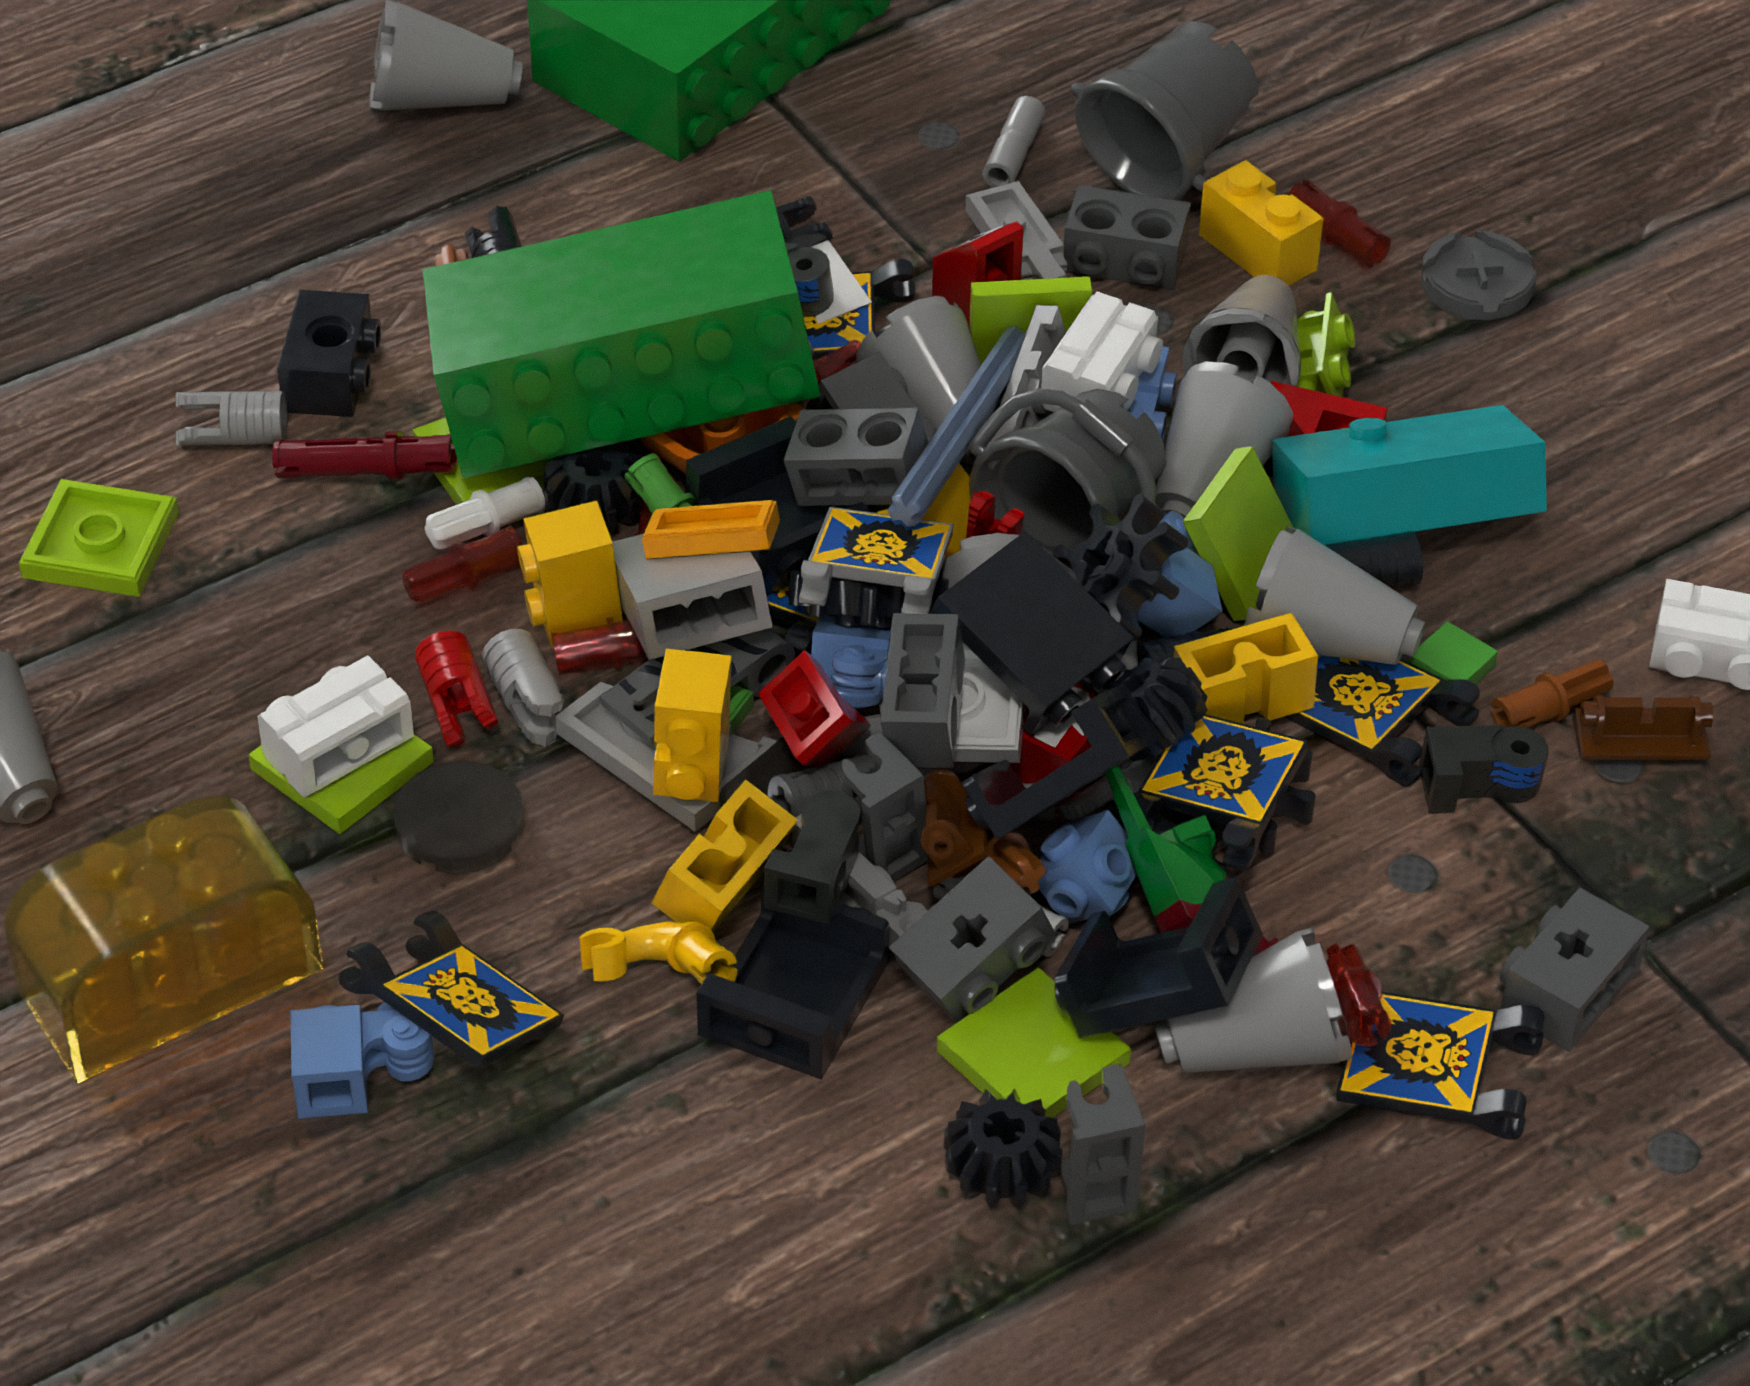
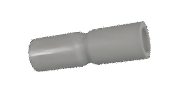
[982,96,1045,188]

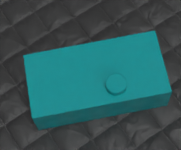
[1272,405,1547,545]

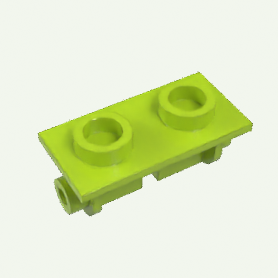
[1296,292,1355,397]

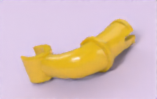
[579,921,738,984]

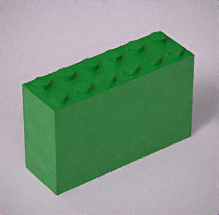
[527,0,891,162]
[423,190,820,478]

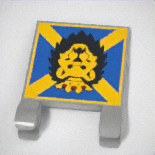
[799,507,954,614]

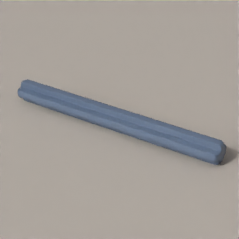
[888,326,1027,527]

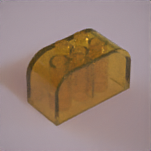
[4,796,323,1083]

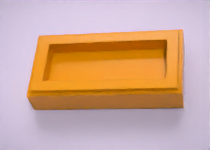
[642,500,780,559]

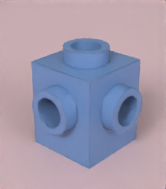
[1038,810,1137,924]

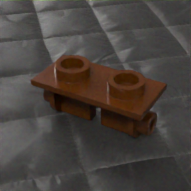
[1574,695,1713,760]
[921,769,988,887]

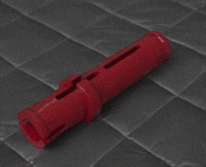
[272,431,458,480]

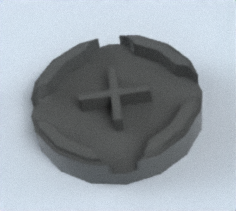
[1421,231,1537,321]

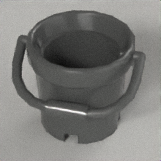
[1071,21,1259,201]
[968,388,1166,574]

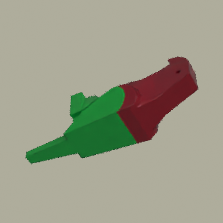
[1105,766,1279,957]

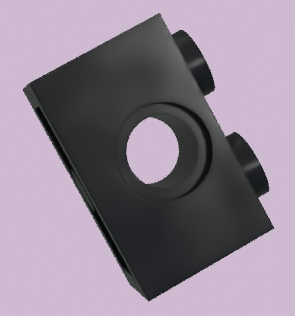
[277,289,381,417]

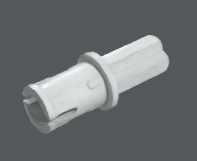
[424,477,545,549]

